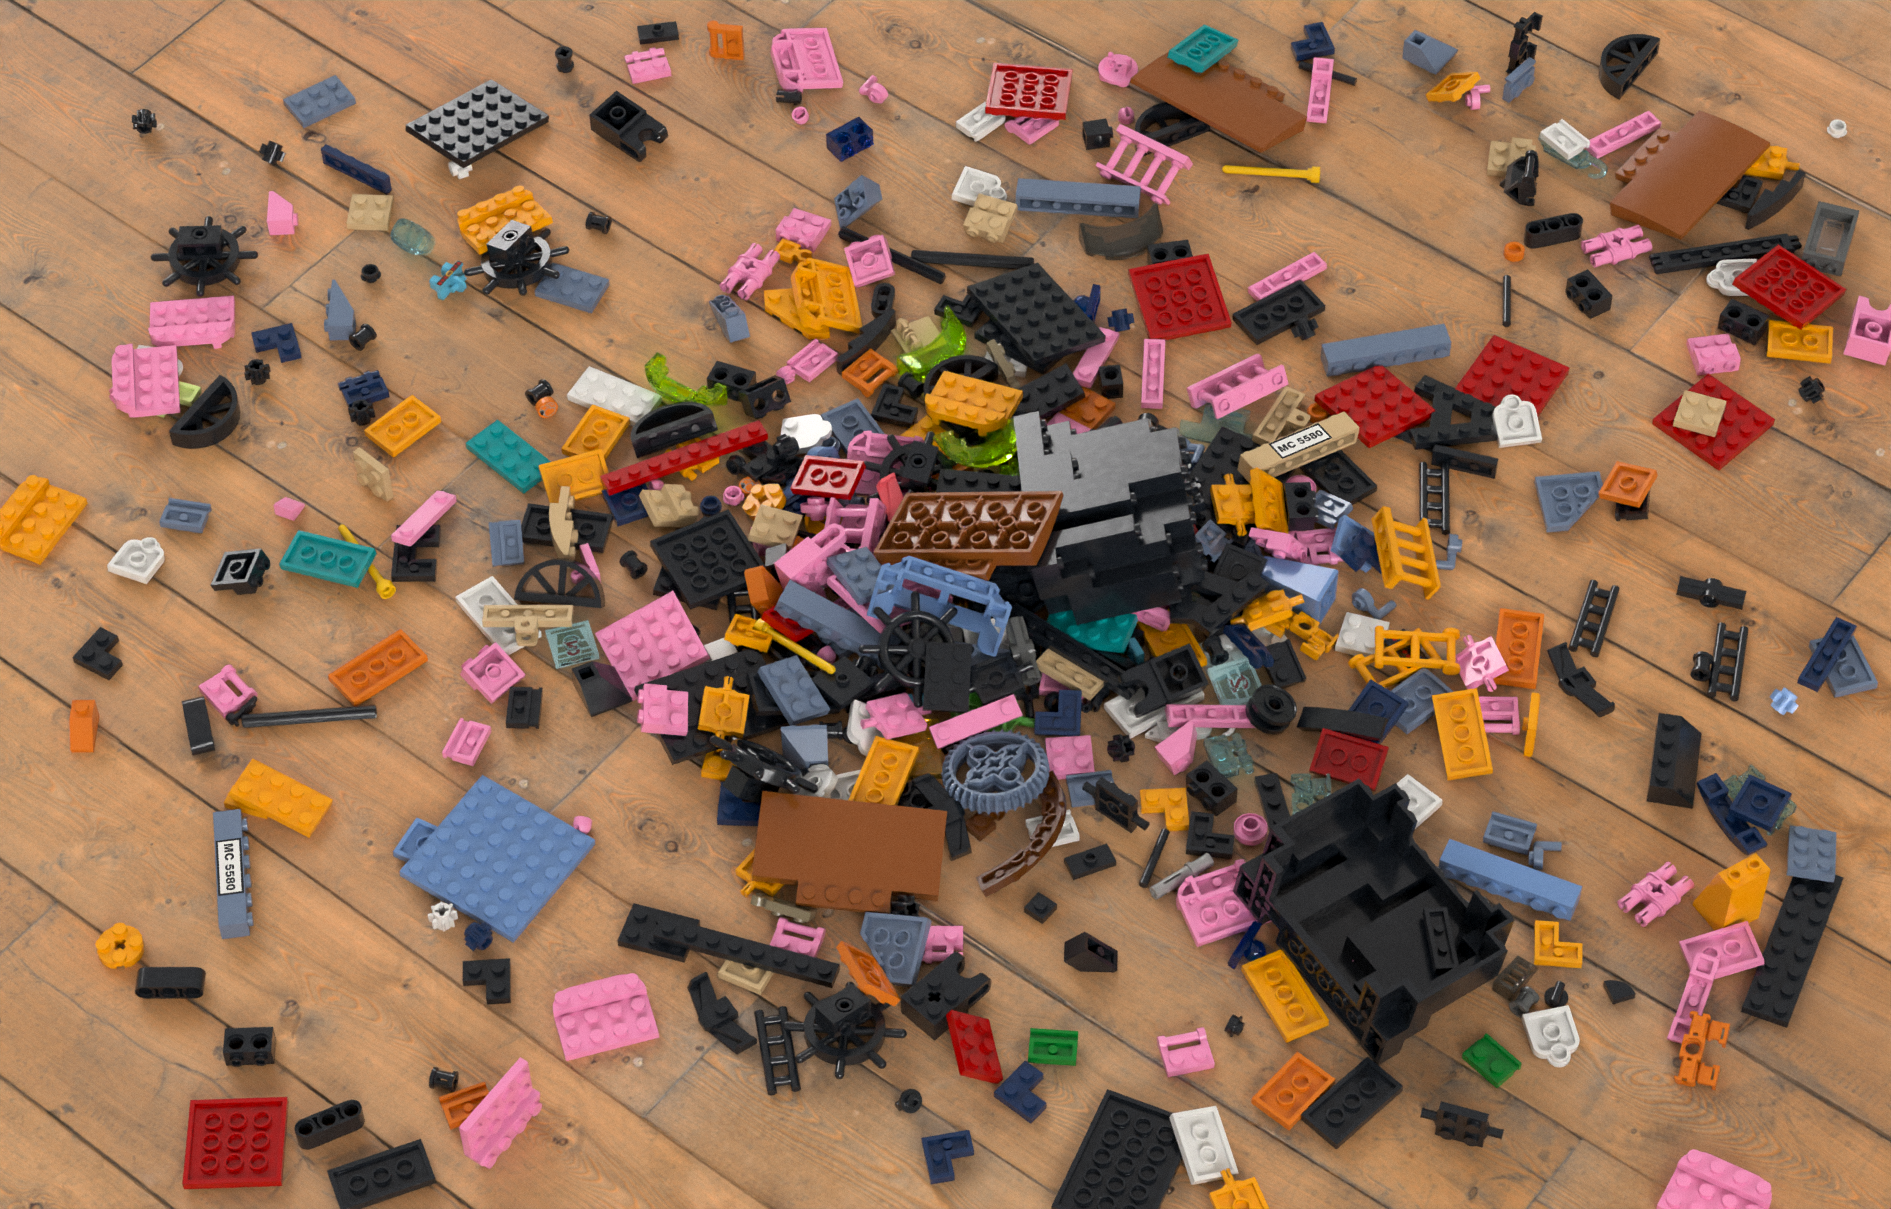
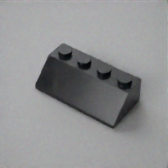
[1646,713,1702,809]

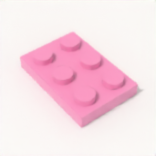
[1679,921,1764,979]

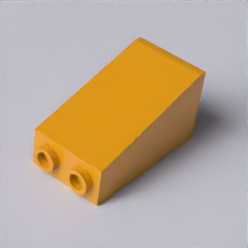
[1692,853,1771,931]

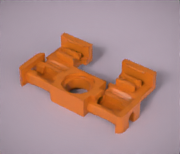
[1674,1011,1730,1090]

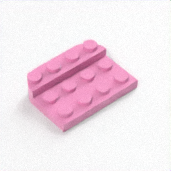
[770,28,843,93]
[148,295,235,349]
[112,344,181,417]
[847,431,932,497]
[1176,859,1272,947]
[553,973,659,1061]
[459,1057,542,1169]
[1656,1149,1772,1209]

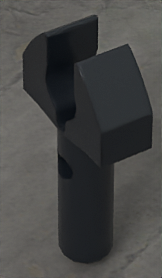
[1016,684,1039,718]

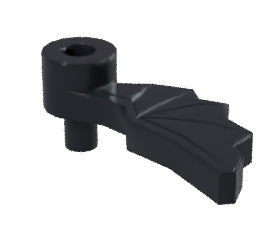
[225,696,257,727]

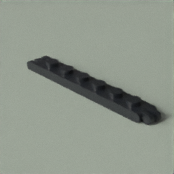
[1649,234,1802,274]
[1005,601,1141,700]

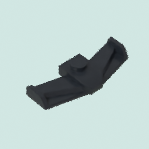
[1547,642,1615,718]
[912,773,972,861]
[687,972,757,1055]

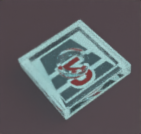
[545,620,599,669]
[1207,657,1261,705]

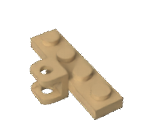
[1252,386,1311,445]
[482,605,574,646]

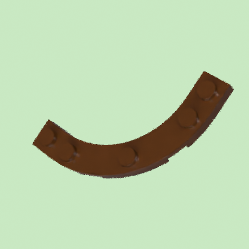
[976,770,1067,897]

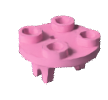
[1098,52,1138,87]

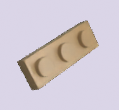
[1036,649,1104,700]

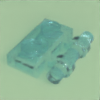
[1203,733,1254,778]

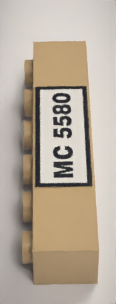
[1237,412,1360,483]

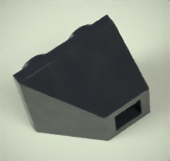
[572,661,633,717]

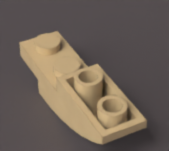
[549,486,578,569]

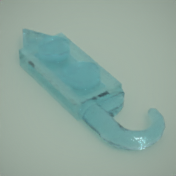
[1538,135,1608,179]

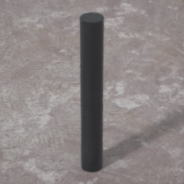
[1298,61,1357,86]
[1502,275,1511,327]
[1139,828,1170,888]

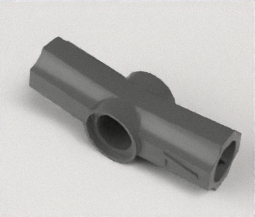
[1006,616,1041,686]

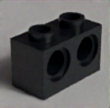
[1147,239,1193,265]
[1565,269,1613,319]
[1717,299,1770,345]
[707,361,757,402]
[738,375,791,419]
[1283,482,1319,531]
[1186,760,1238,816]
[223,1027,276,1067]

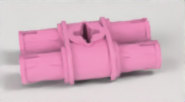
[1581,225,1652,268]
[720,243,780,300]
[1617,862,1694,927]

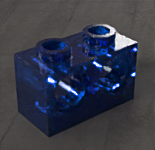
[826,117,874,162]

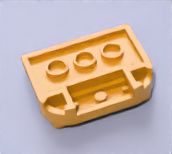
[457,186,553,255]
[791,258,862,334]
[925,371,1023,436]
[0,475,88,565]

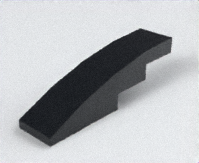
[1745,170,1806,230]
[836,309,896,376]
[1297,707,1388,740]

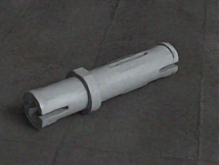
[1150,853,1214,900]

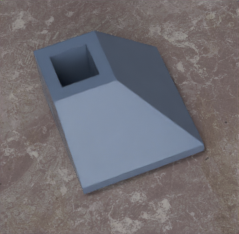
[1402,30,1458,75]
[834,175,882,228]
[781,724,829,773]

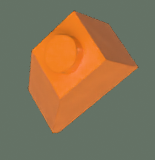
[744,565,784,615]
[69,700,99,752]

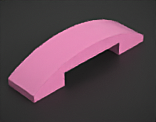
[1306,57,1334,123]
[1667,952,1720,1047]

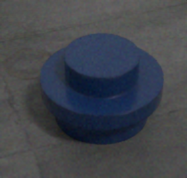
[700,496,722,516]

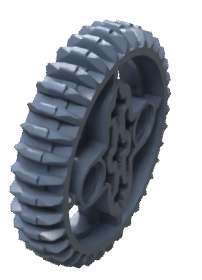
[941,729,1050,815]

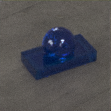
[1073,284,1101,322]
[1228,921,1266,970]

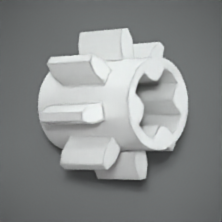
[448,161,472,179]
[428,901,458,932]

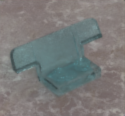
[1179,403,1253,443]

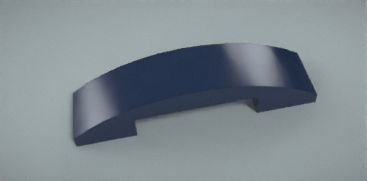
[1697,773,1768,856]

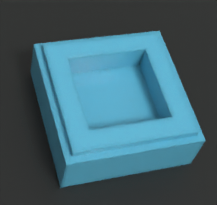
[1126,637,1145,664]

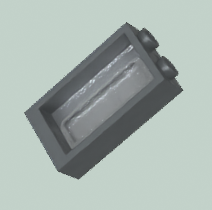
[1802,201,1859,277]

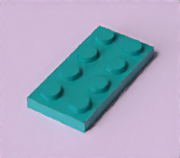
[1167,24,1239,73]
[466,419,551,494]
[279,530,377,588]
[1046,610,1138,653]

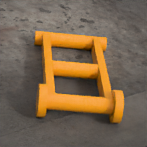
[1375,626,1460,675]
[1348,628,1442,689]

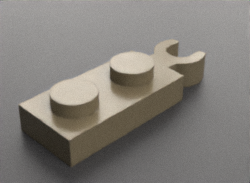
[986,339,1021,389]
[750,893,817,923]

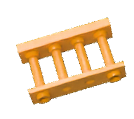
[1371,506,1441,600]

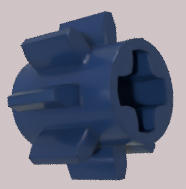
[1107,308,1135,332]
[464,921,493,951]

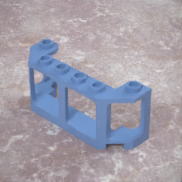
[867,556,1012,657]

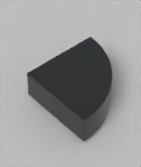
[1603,980,1636,1005]

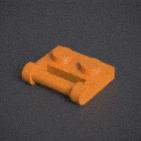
[707,20,745,60]
[842,348,899,397]

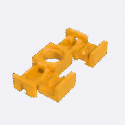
[1264,611,1339,661]

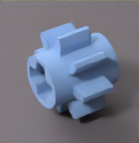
[1770,687,1799,715]

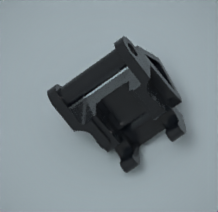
[1500,150,1539,206]

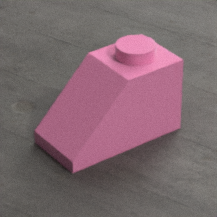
[267,191,299,235]
[1155,721,1197,776]

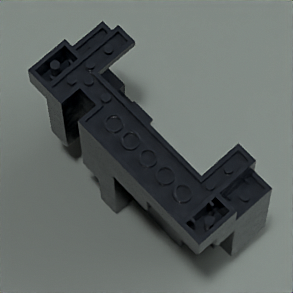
[1013,411,1208,625]
[1233,779,1515,1065]

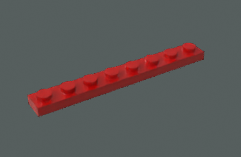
[600,420,768,496]

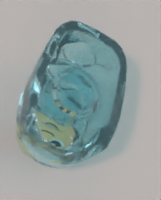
[390,218,436,255]

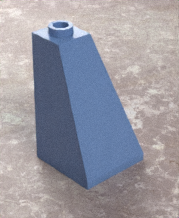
[1261,556,1339,624]

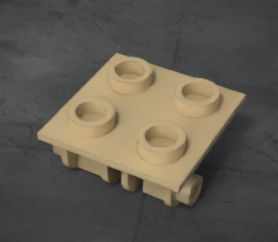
[891,316,947,359]

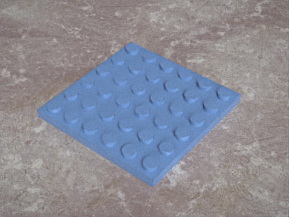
[399,775,595,943]

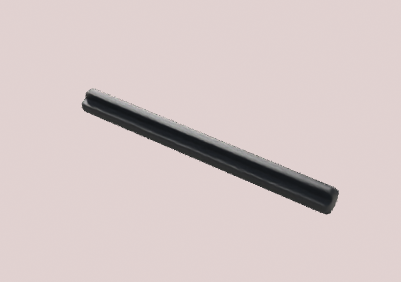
[838,227,946,284]
[911,250,1034,269]
[241,705,377,728]

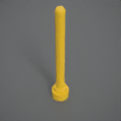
[1222,165,1320,183]
[338,524,396,599]
[753,618,836,674]

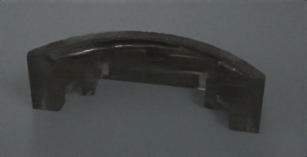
[1079,203,1163,260]

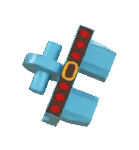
[429,261,467,300]

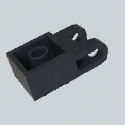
[589,90,668,162]
[1118,643,1209,718]
[900,952,992,1041]

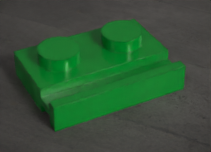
[1028,1028,1078,1066]
[1462,1033,1522,1088]

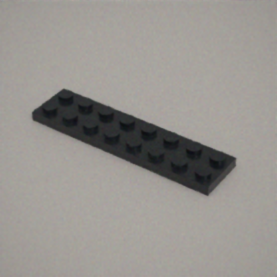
[1741,875,1844,1028]

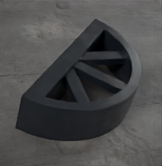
[1599,34,1660,100]
[1135,102,1211,156]
[924,355,998,418]
[169,375,240,449]
[630,402,718,458]
[514,558,605,608]

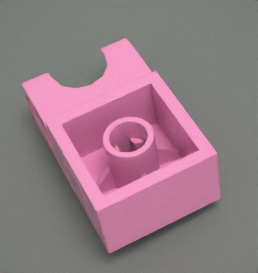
[1844,296,1891,366]
[774,523,851,592]

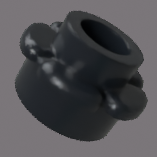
[360,264,381,283]
[726,455,746,475]
[1224,1014,1245,1037]

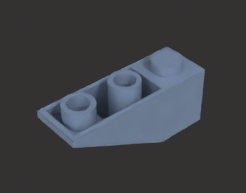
[324,280,356,340]
[709,295,750,343]

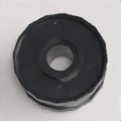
[1245,684,1297,735]

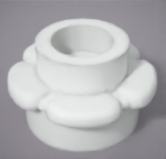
[1827,119,1847,138]

